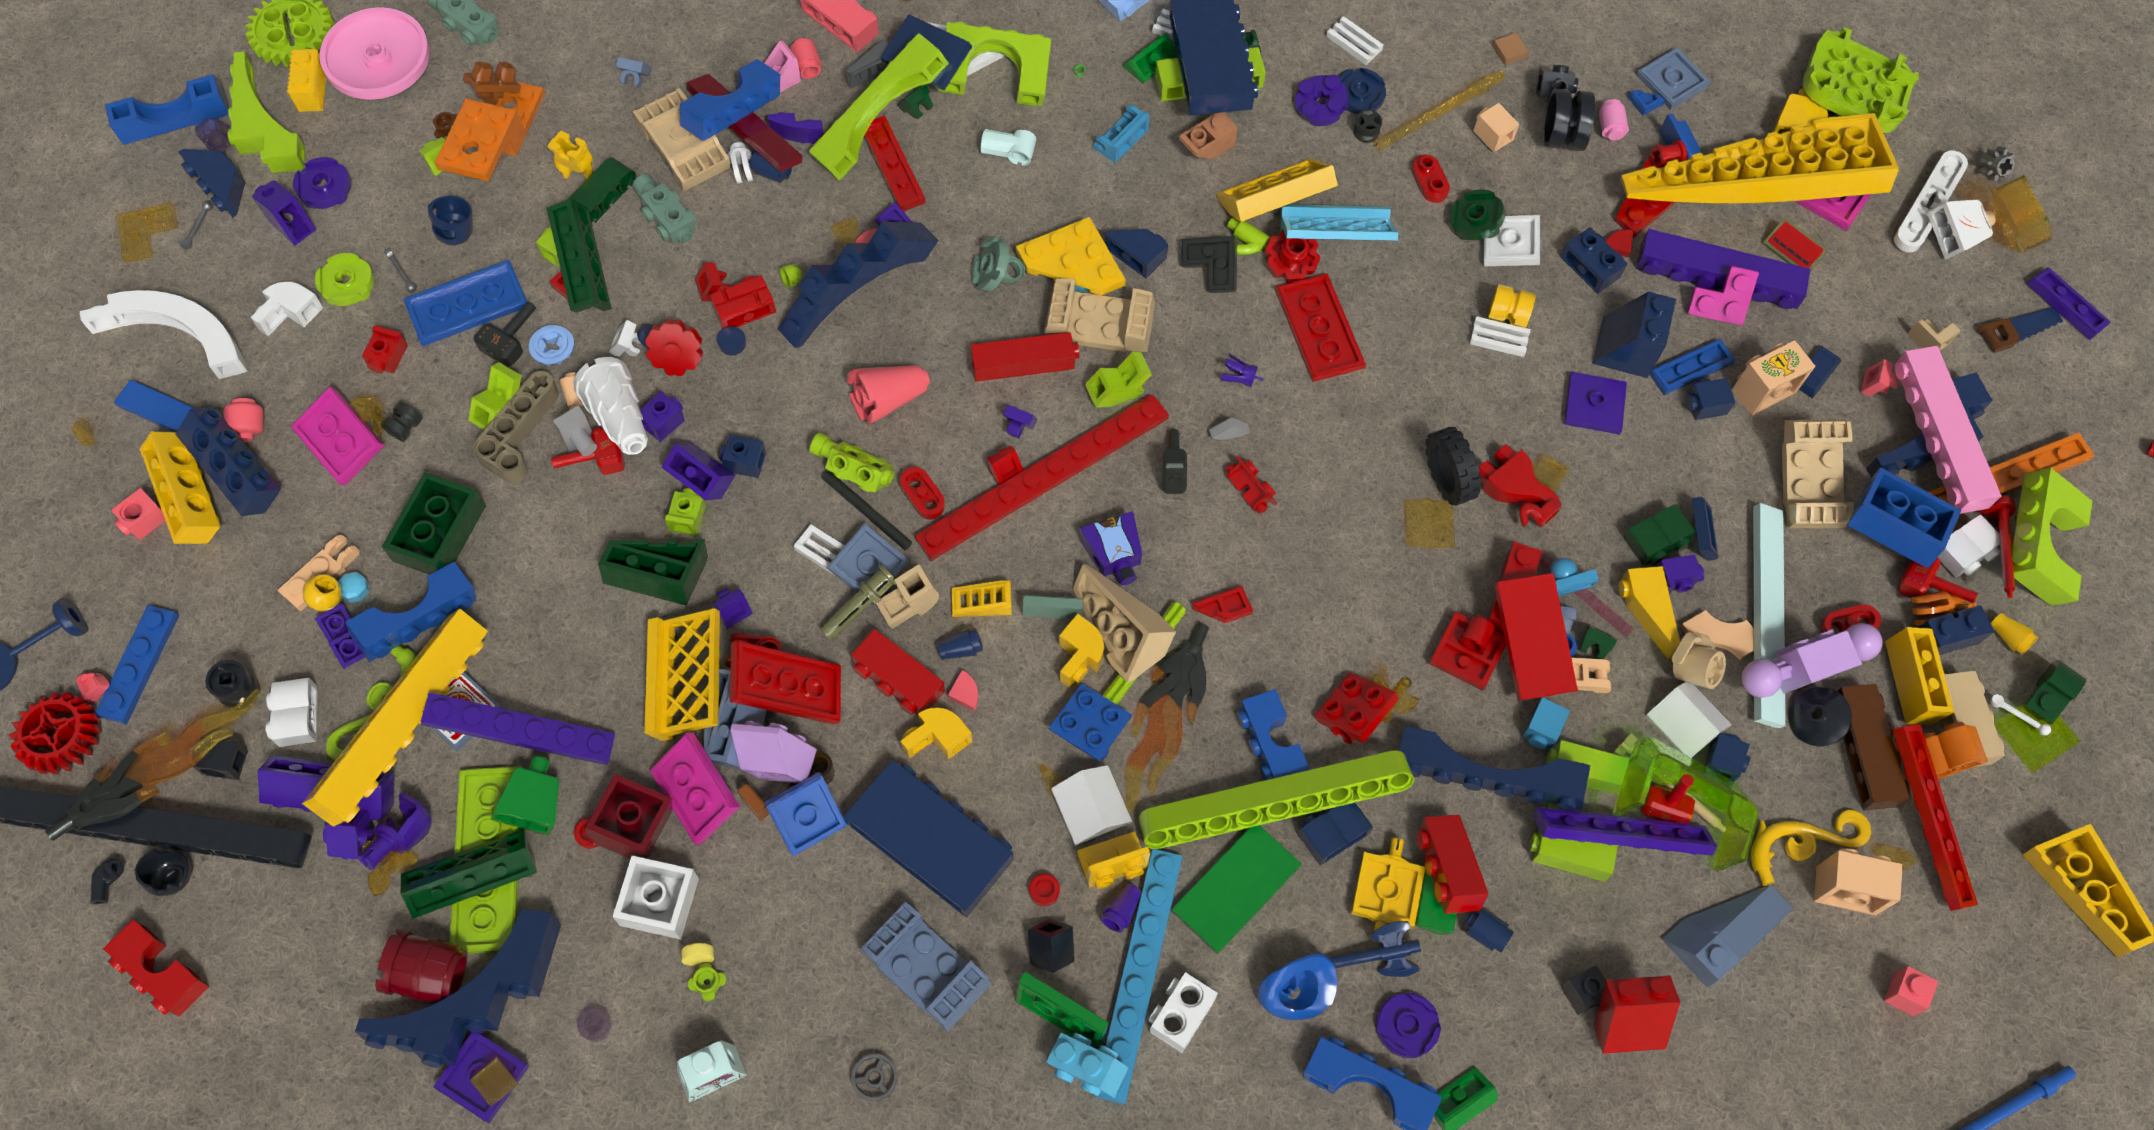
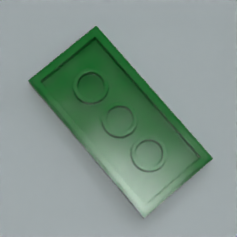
[1171,825,1302,955]

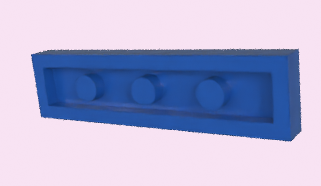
[94,605,179,725]

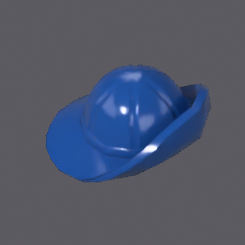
[1258,953,1338,1020]

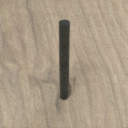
[822,471,912,551]

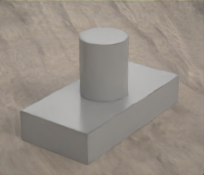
[553,406,597,456]

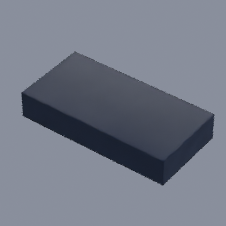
[1692,496,1719,561]

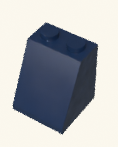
[1593,292,1676,378]

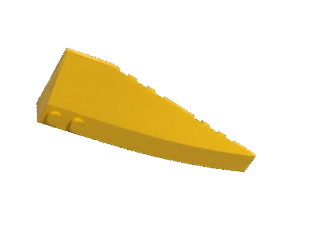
[1621,113,1899,203]

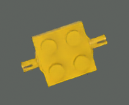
[1351,838,1425,944]

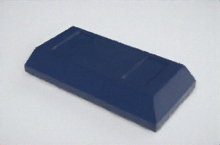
[1799,345,1842,399]

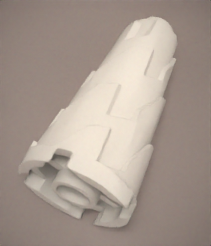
[574,357,648,455]

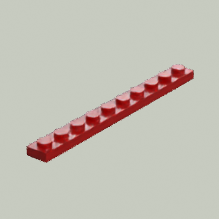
[915,394,1169,562]

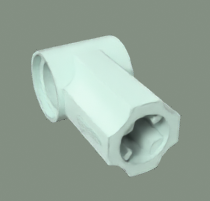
[981,129,1037,166]

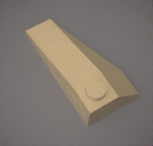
[1073,564,1176,682]

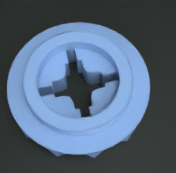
[529,325,575,367]

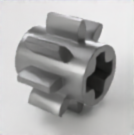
[1979,146,2015,181]

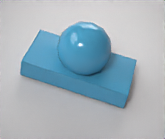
[1548,558,1599,596]

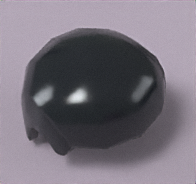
[134,848,192,896]

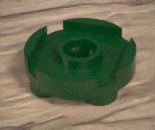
[1450,189,1506,240]

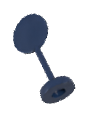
[0,597,88,691]

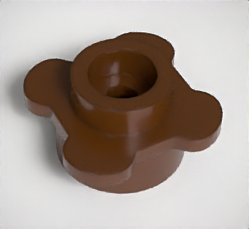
[433,112,457,139]

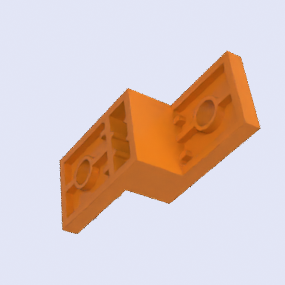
[435,82,545,182]

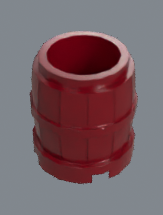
[375,928,468,1003]

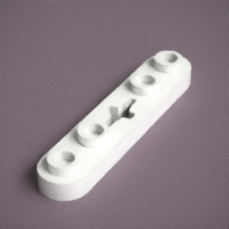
[1894,150,1968,252]

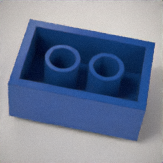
[1847,467,1961,568]

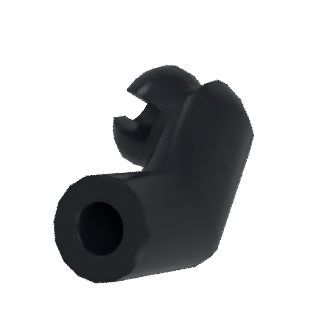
[90,858,124,905]

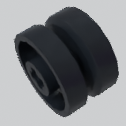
[1544,88,1595,151]

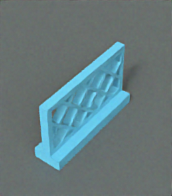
[1280,204,1398,241]

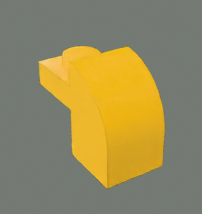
[1059,614,1104,688]
[900,708,972,759]

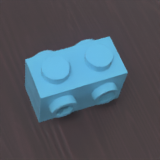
[1046,1032,1129,1098]

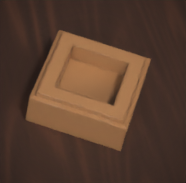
[1492,33,1529,65]

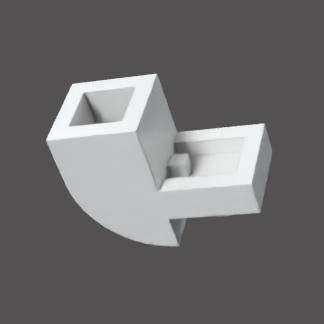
[251,282,323,336]

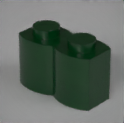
[1623,504,1696,565]

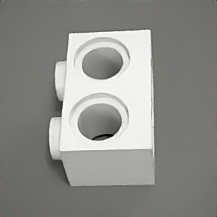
[1148,972,1218,1053]

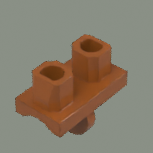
[463,62,521,105]

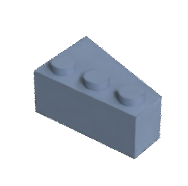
[704,669,767,770]

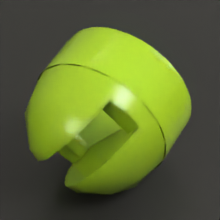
[779,264,803,288]

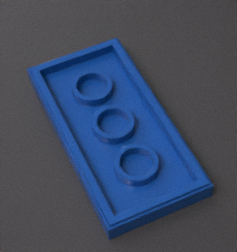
[403,260,527,347]

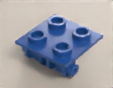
[1048,683,1132,762]

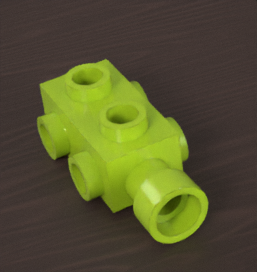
[809,432,895,493]

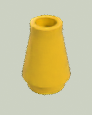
[1991,613,2039,655]

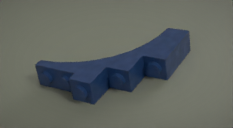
[778,222,939,348]
[355,909,561,1068]

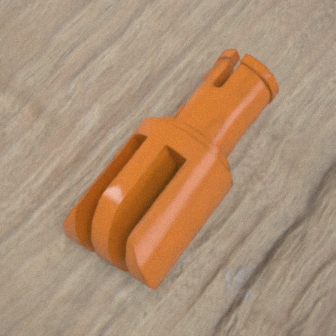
[1911,591,1977,626]

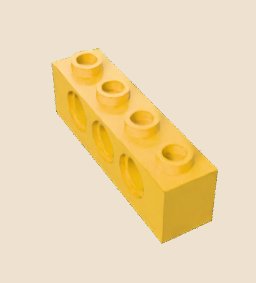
[140,431,220,544]

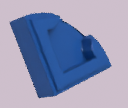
[1627,90,1665,116]

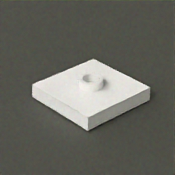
[1484,215,1540,267]

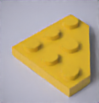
[1016,217,1126,296]

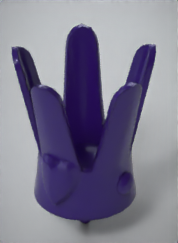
[1220,353,1263,387]

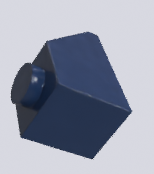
[1105,229,1168,279]

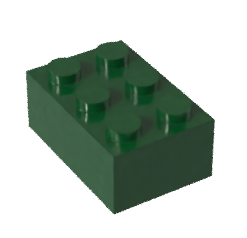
[382,472,486,575]

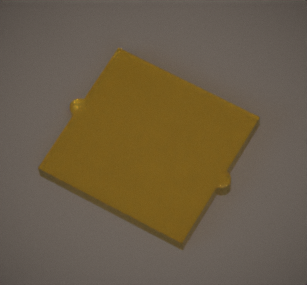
[1404,498,1455,550]

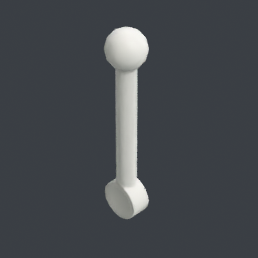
[1990,694,2051,735]

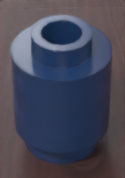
[750,150,792,183]
[1464,908,1514,953]

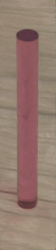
[1539,552,1634,638]

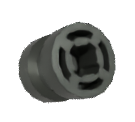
[381,402,422,442]

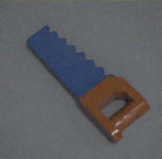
[1977,308,2063,353]

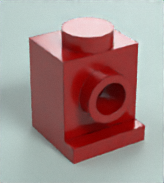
[362,325,408,374]

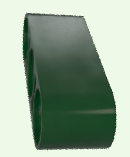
[568,157,636,226]

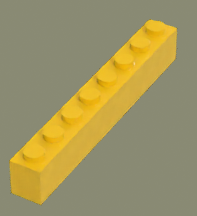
[302,608,488,827]

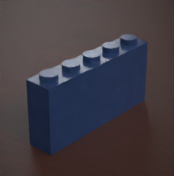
[1169,0,1258,116]
[844,759,1014,918]

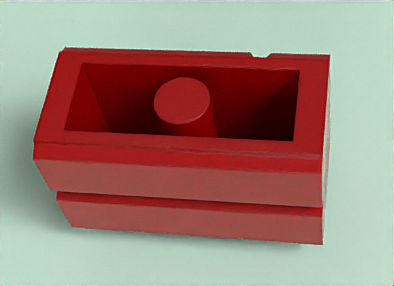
[709,275,776,329]

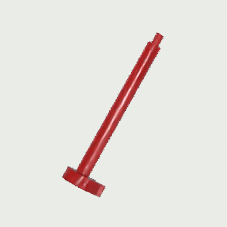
[1981,496,2016,598]

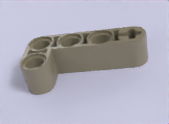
[473,371,559,484]

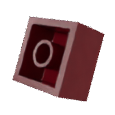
[585,774,672,859]

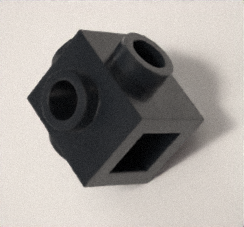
[1536,65,1578,102]

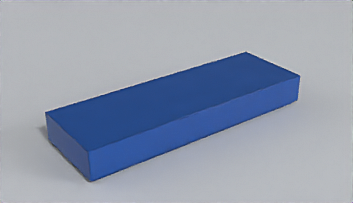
[1650,339,1735,395]
[114,380,195,432]

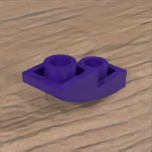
[768,112,824,144]
[315,603,365,669]

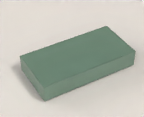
[1023,595,1083,619]

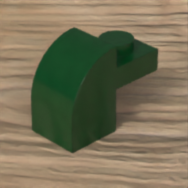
[2023,660,2086,725]

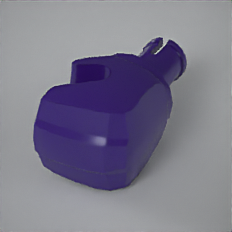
[357,793,432,870]

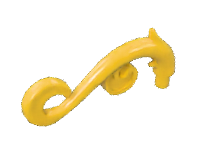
[1750,810,1871,886]

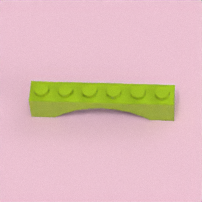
[809,33,949,181]

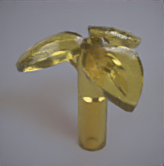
[350,395,385,439]
[1371,674,1419,723]
[362,841,418,896]

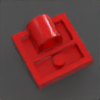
[1429,611,1506,691]
[1314,672,1399,744]

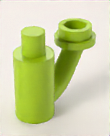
[1222,218,1271,255]

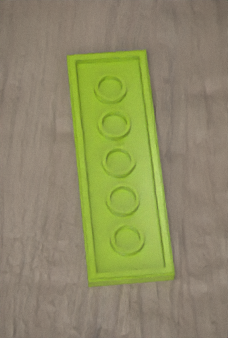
[449,766,523,954]

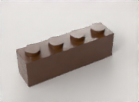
[1837,684,1910,811]

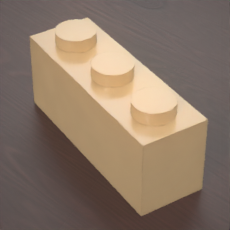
[1941,671,2005,766]

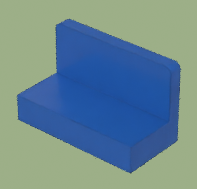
[1659,113,1703,160]

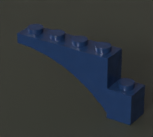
[1866,372,1993,478]

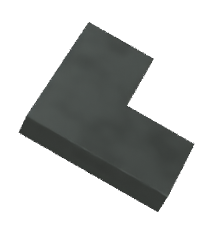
[1181,236,1237,293]

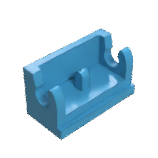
[1093,105,1150,163]

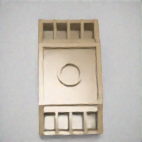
[632,88,730,192]
[1043,278,1155,352]
[1782,419,1854,528]

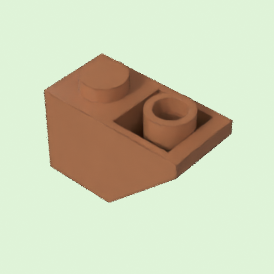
[1179,112,1238,159]

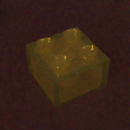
[1989,175,2052,254]

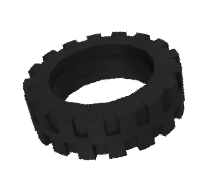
[1425,426,1481,506]

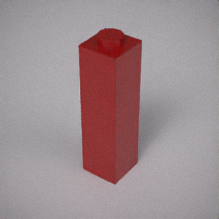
[971,332,1080,382]

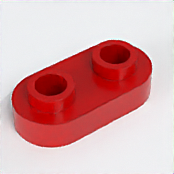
[1412,154,1450,203]
[900,467,945,520]
[1820,604,1881,635]

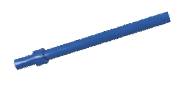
[1958,1066,2076,1130]

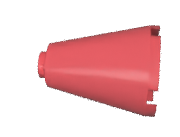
[847,365,930,425]

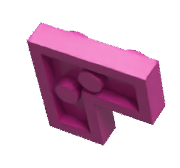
[1687,265,1759,326]

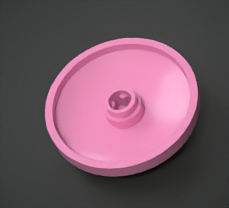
[320,7,430,100]

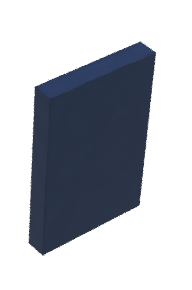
[881,14,973,91]

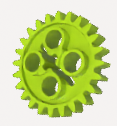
[245,0,335,67]

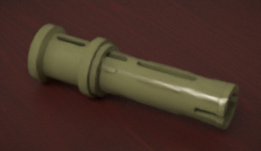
[819,563,897,641]

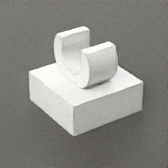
[608,320,641,357]

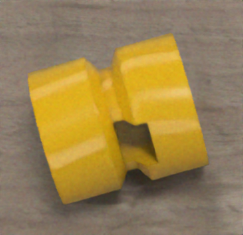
[1487,284,1536,328]

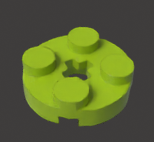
[315,253,374,306]

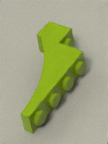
[228,51,305,173]

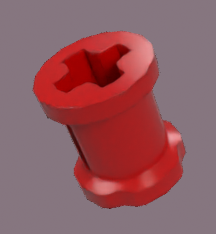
[1650,140,1687,169]

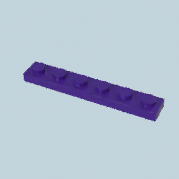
[420,692,615,765]
[1533,807,1717,855]

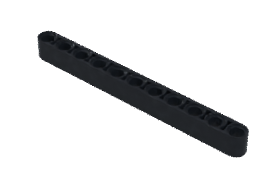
[0,786,312,868]

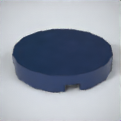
[1339,68,1386,114]

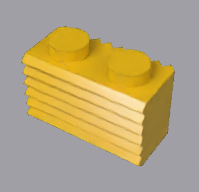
[287,49,326,112]

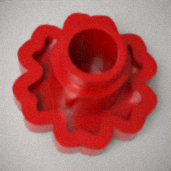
[1264,229,1321,283]
[645,319,704,376]

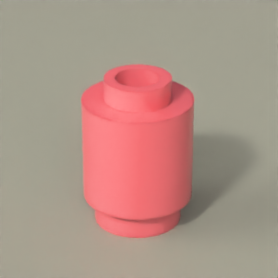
[790,38,822,79]

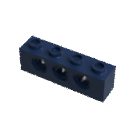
[175,407,281,516]

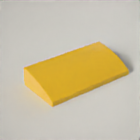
[1216,158,1338,222]

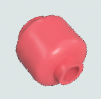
[223,398,264,442]

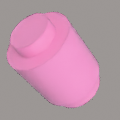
[1598,99,1629,141]

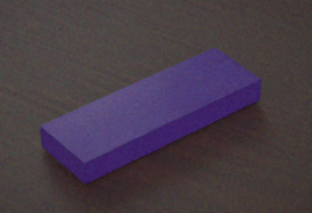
[2027,267,2111,340]

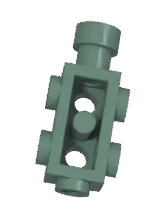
[428,0,499,47]
[632,173,697,244]

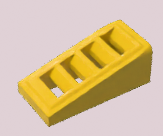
[952,580,1012,617]

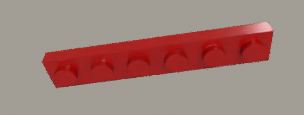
[1893,724,1978,911]

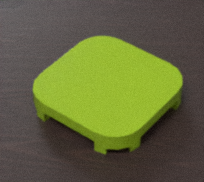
[1803,27,1919,133]

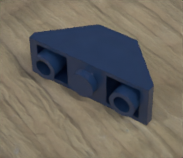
[178,149,245,218]

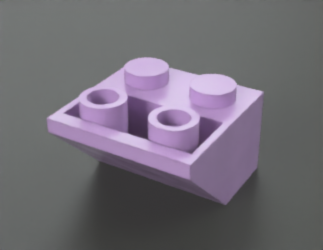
[730,721,817,783]

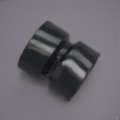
[205,660,261,711]

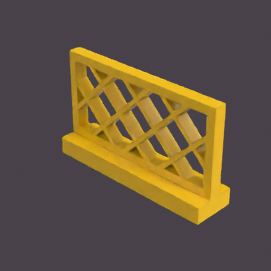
[644,608,720,741]

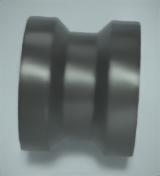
[1353,109,1382,143]

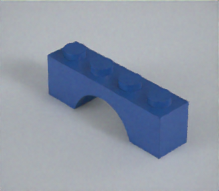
[680,59,780,141]
[105,74,229,145]
[345,562,476,662]
[1304,1037,1442,1130]

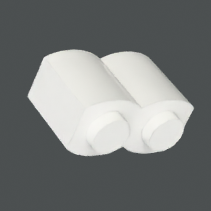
[1938,515,2001,577]
[266,678,318,747]

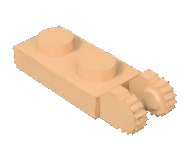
[277,535,360,612]

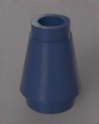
[937,627,983,660]

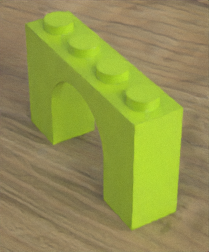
[938,22,1051,106]
[2012,468,2093,606]
[1529,740,1634,882]

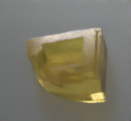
[831,216,858,250]
[72,418,97,447]
[1872,846,1918,871]

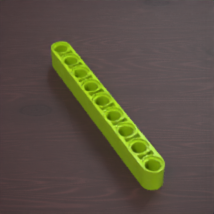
[1139,750,1414,849]

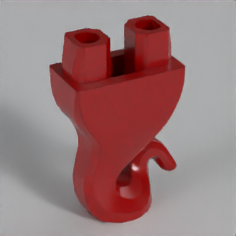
[1478,444,1562,527]

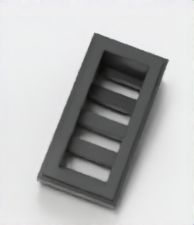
[846,39,889,88]

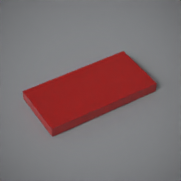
[1275,273,1366,382]
[1494,573,1578,701]
[730,640,841,724]

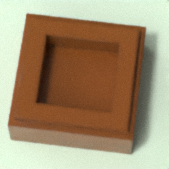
[737,784,769,822]

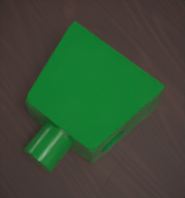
[490,756,559,835]

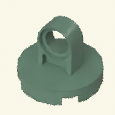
[972,236,1025,292]

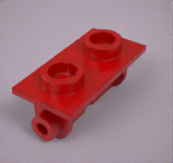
[1225,455,1278,514]

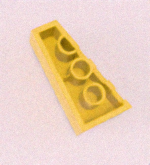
[2023,823,2154,958]

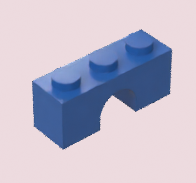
[1237,689,1310,781]

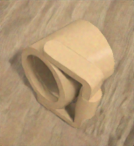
[1672,632,1726,689]

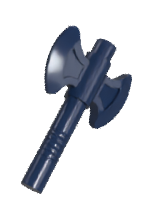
[1328,921,1421,977]

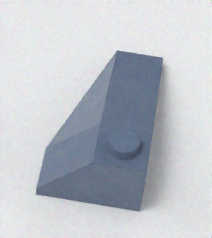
[1662,885,1794,988]

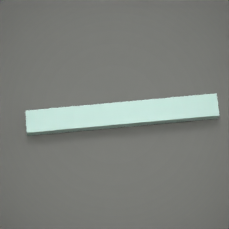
[1753,503,1786,728]

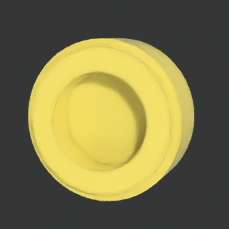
[681,943,714,966]

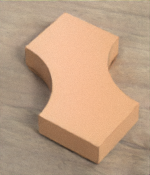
[1680,610,1754,660]

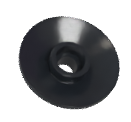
[1789,687,1852,747]

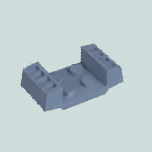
[859,902,992,1033]

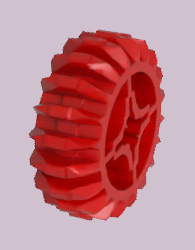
[9,692,102,775]

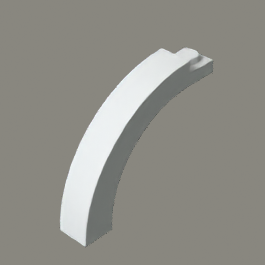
[80,290,248,379]

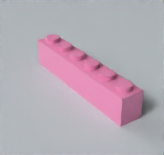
[1894,346,2001,514]

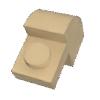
[876,564,939,629]

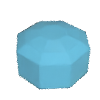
[338,572,369,603]

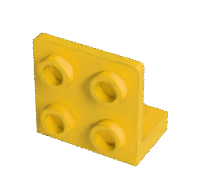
[1076,831,1150,889]

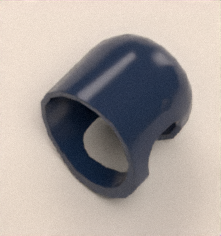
[428,195,473,245]

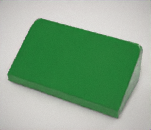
[1122,33,1177,84]
[1415,868,1457,935]
[1434,1067,1498,1130]

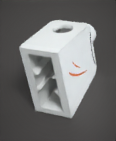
[1927,200,1996,259]

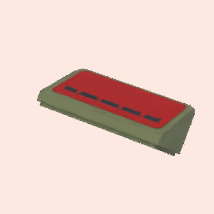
[1762,218,1828,272]

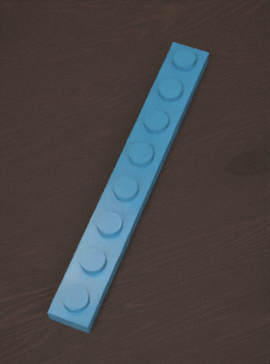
[1094,849,1183,1105]

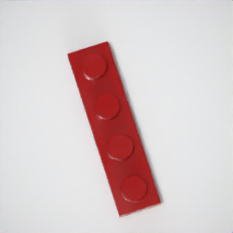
[864,116,926,211]

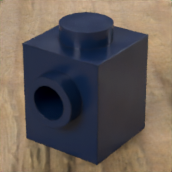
[1686,378,1736,420]
[719,434,766,478]
[1702,733,1751,785]

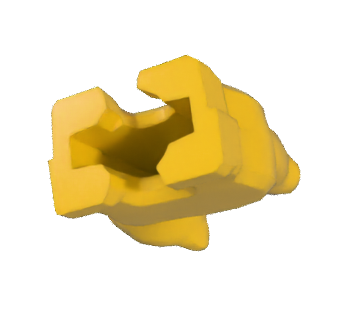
[548,131,593,180]

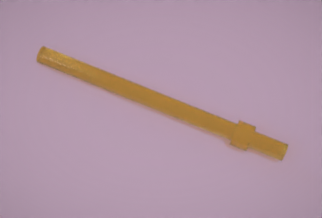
[1374,70,1505,151]

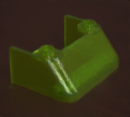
[1612,737,1759,872]

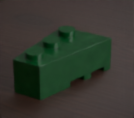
[598,539,708,606]

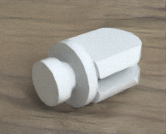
[727,142,753,184]

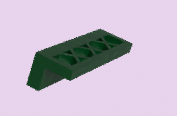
[547,198,612,313]
[400,829,537,919]

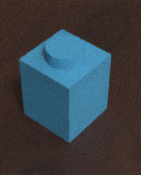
[1522,697,1570,750]

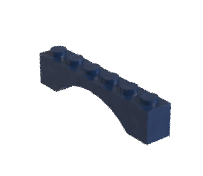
[1399,726,1590,811]

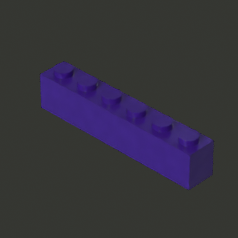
[1636,228,1811,309]

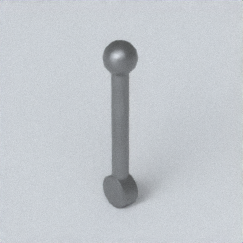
[180,200,213,250]
[384,248,417,293]

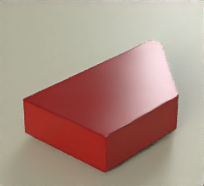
[1191,585,1253,623]

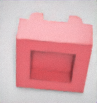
[1860,359,1900,396]

